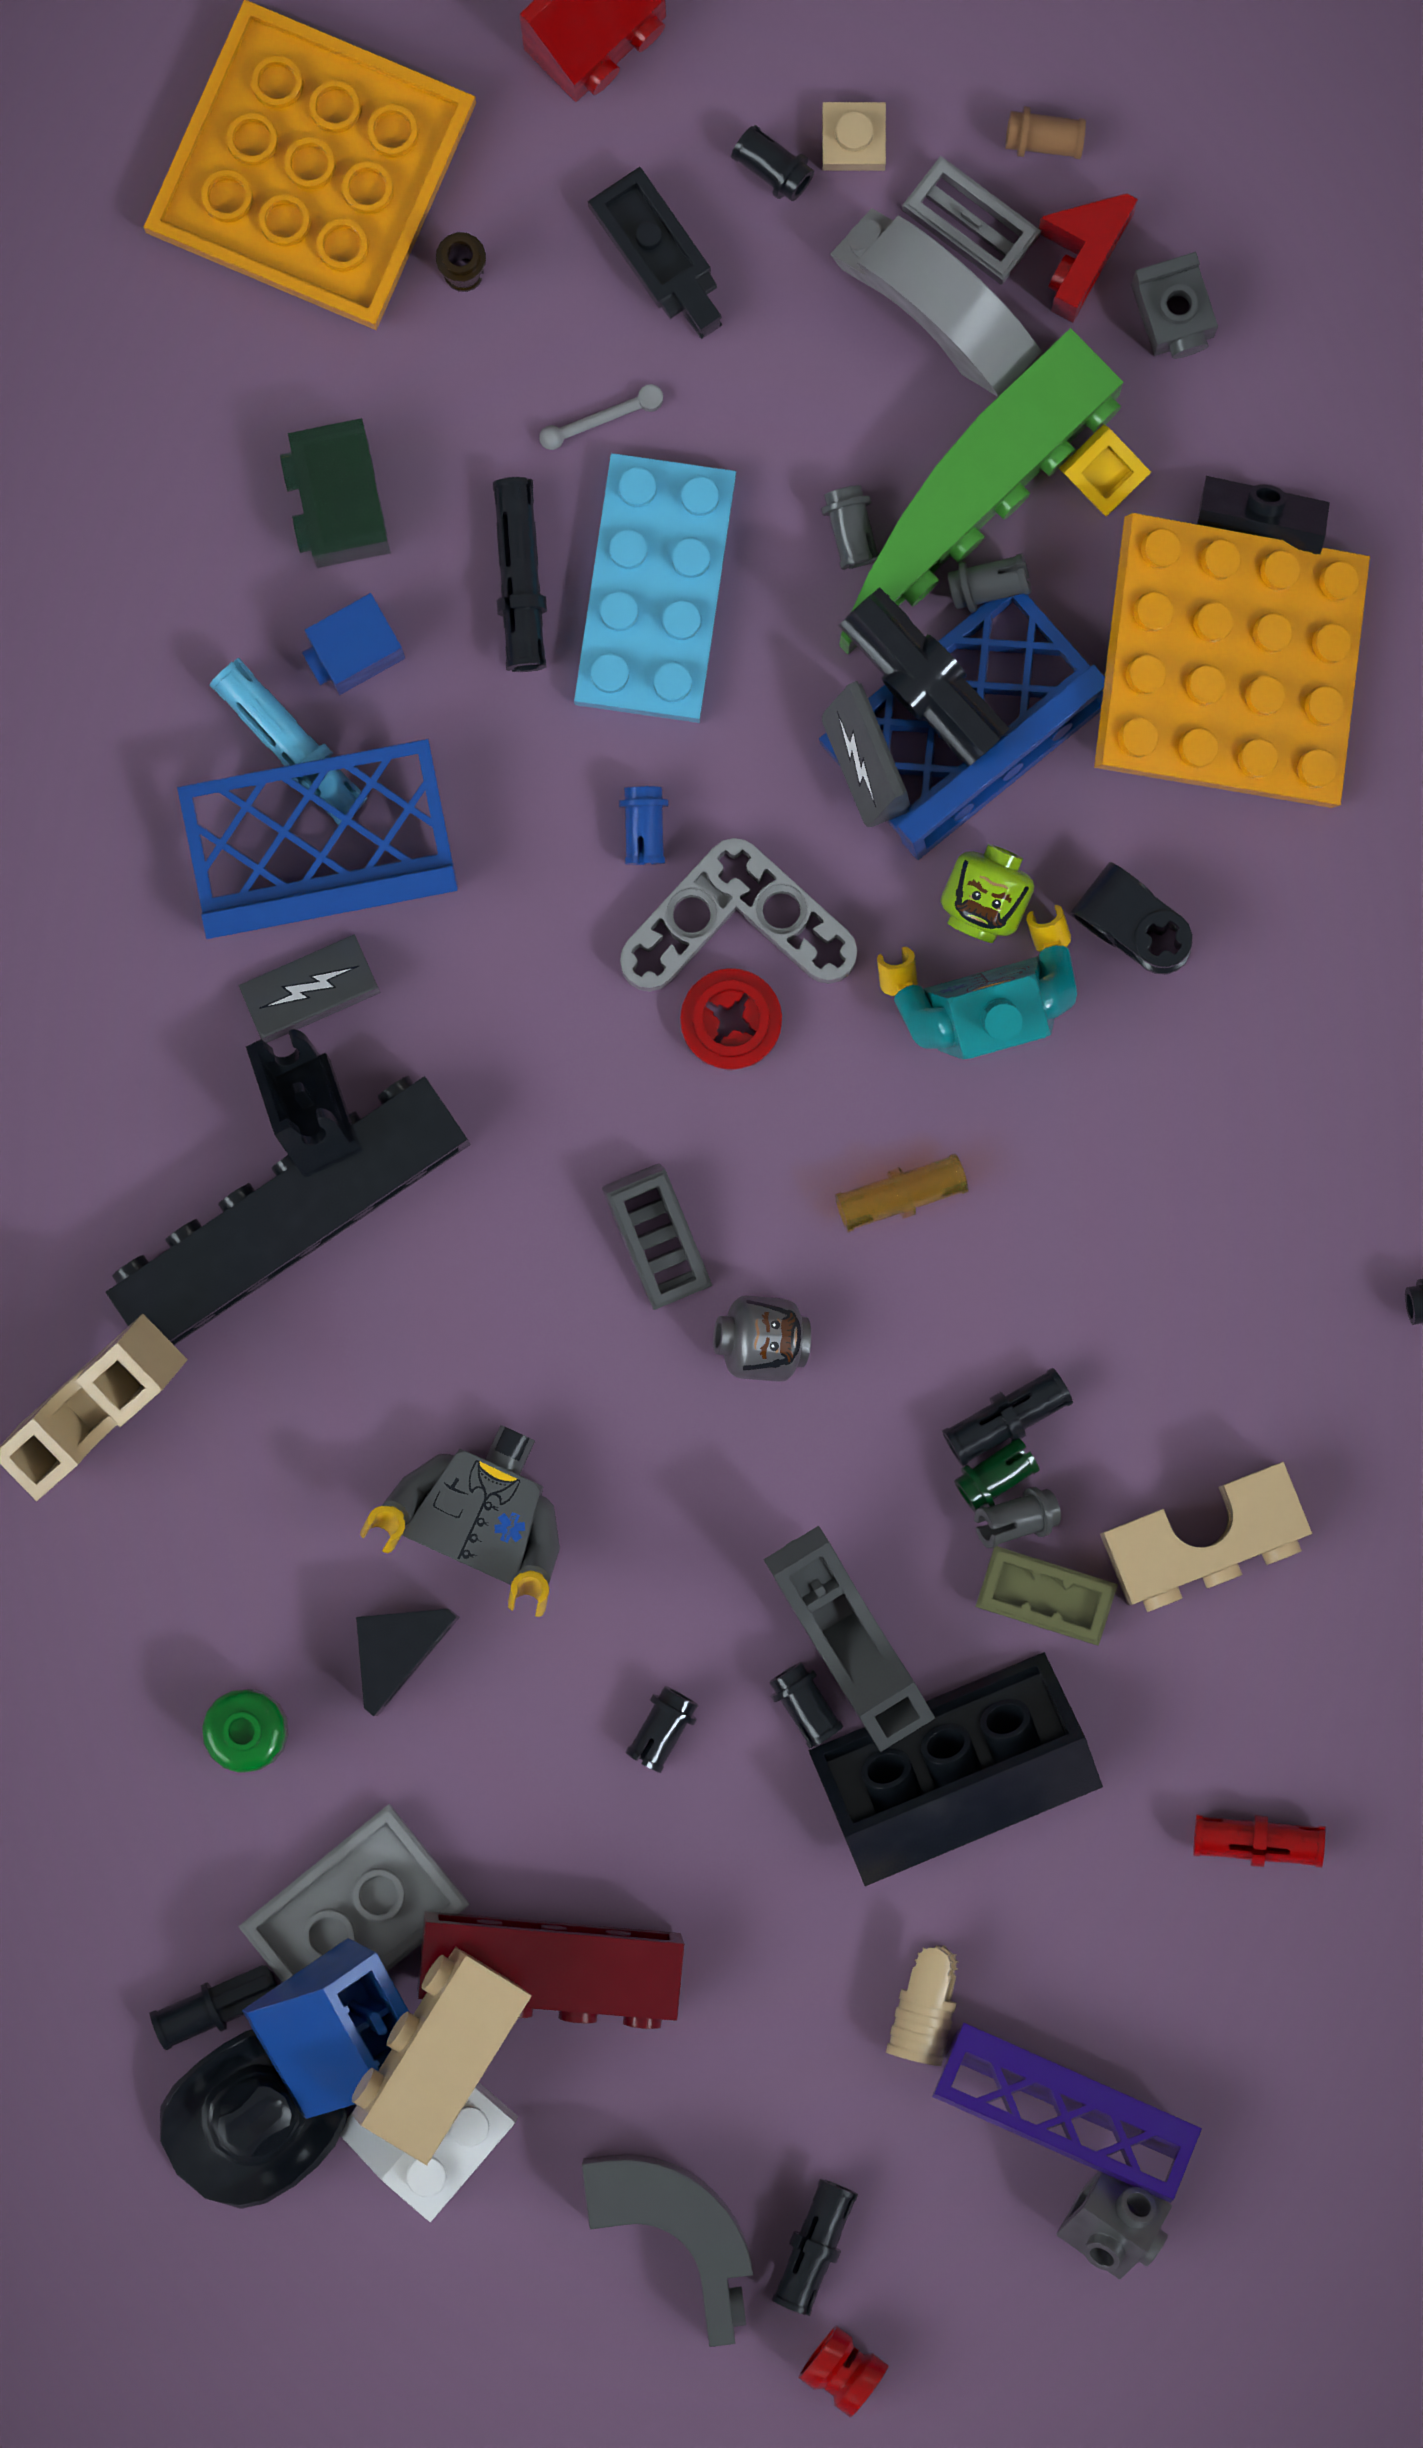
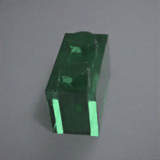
[280,418,391,568]

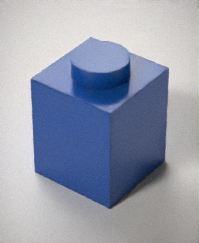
[302,593,406,695]

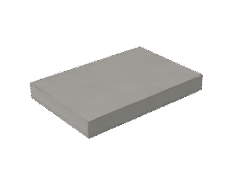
[238,1804,470,1982]

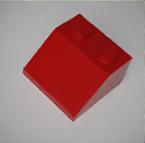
[519,0,666,102]

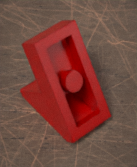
[1038,193,1138,323]

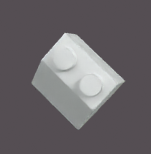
[340,2082,518,2222]

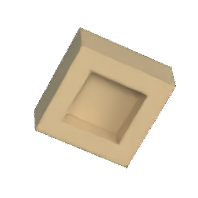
[822,102,886,171]

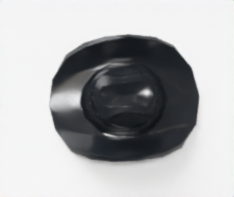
[160,2029,347,2209]

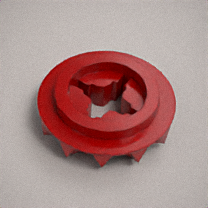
[680,968,782,1071]

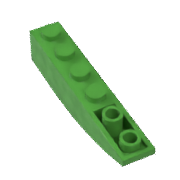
[839,328,1124,655]

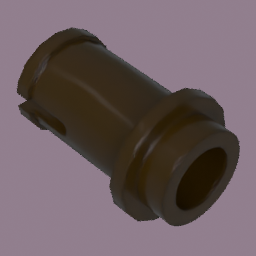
[436,232,486,292]

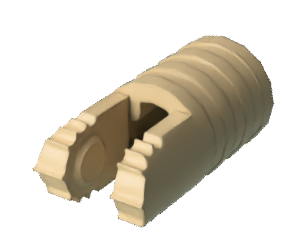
[886,1946,959,2066]

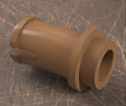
[1005,106,1086,159]

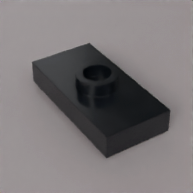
[1197,476,1330,555]

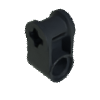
[1070,862,1193,975]

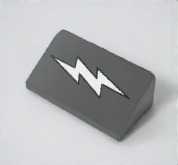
[822,681,911,827]
[238,934,381,1043]

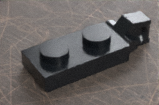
[588,167,722,339]

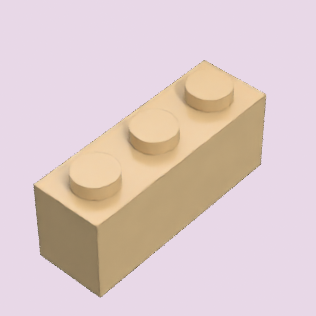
[351,1946,532,2165]

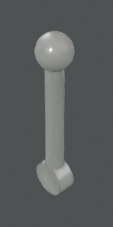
[539,384,663,450]

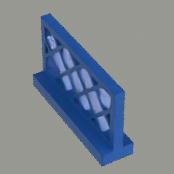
[819,594,1105,860]
[177,738,458,939]

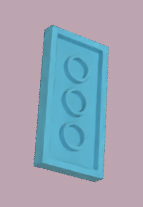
[574,453,736,723]

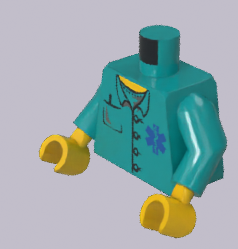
[877,905,1077,1060]

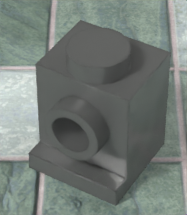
[1131,252,1218,359]

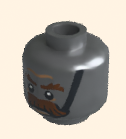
[713,1296,811,1382]

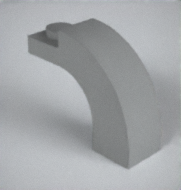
[830,208,1042,397]

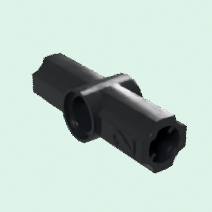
[838,587,1010,766]

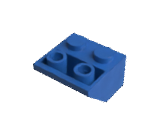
[242,1938,410,2119]

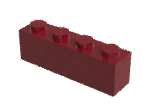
[417,1911,685,2029]

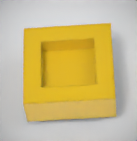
[1059,424,1151,517]

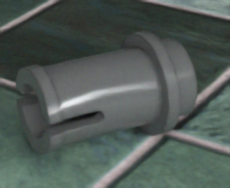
[821,485,879,570]
[948,553,1032,612]
[974,1487,1061,1548]

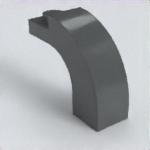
[763,1526,935,1752]
[582,2154,753,2347]

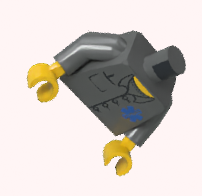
[360,1425,560,1617]

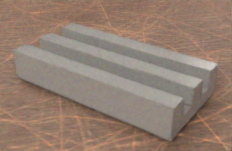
[902,156,1041,285]

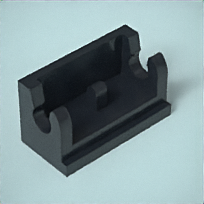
[246,1029,360,1176]

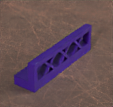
[932,2023,1202,2203]

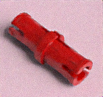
[1193,1814,1326,1868]

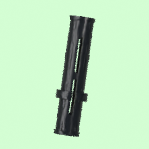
[493,477,547,672]

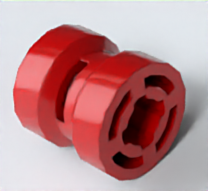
[798,2325,889,2417]

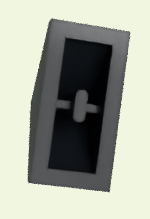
[356,1609,460,1716]

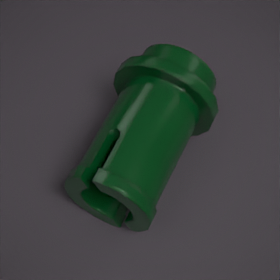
[954,1438,1040,1512]

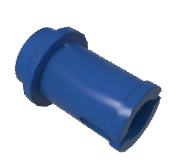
[619,786,669,865]

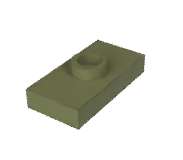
[975,1546,1118,1646]

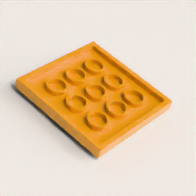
[144,0,476,331]
[1094,513,1370,808]

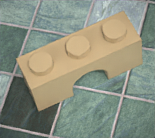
[0,1314,188,1501]
[1100,1462,1312,1612]

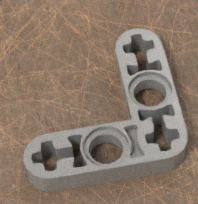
[620,838,857,992]

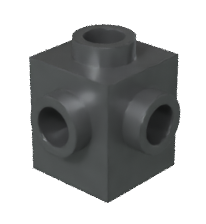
[1056,2171,1172,2280]

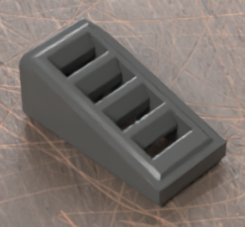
[602,1164,713,1310]

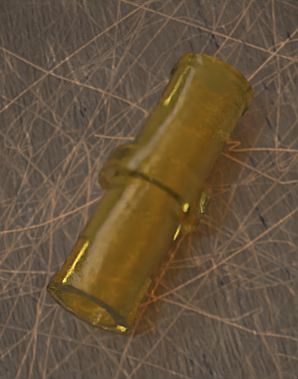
[835,1153,969,1233]

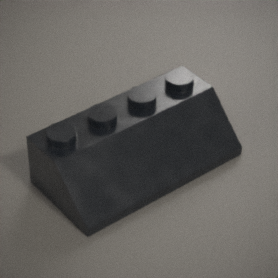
[808,1652,1103,1886]

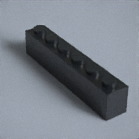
[105,1076,471,1345]

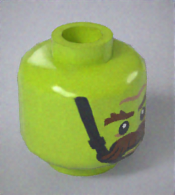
[941,844,1034,943]

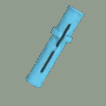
[209,658,368,826]

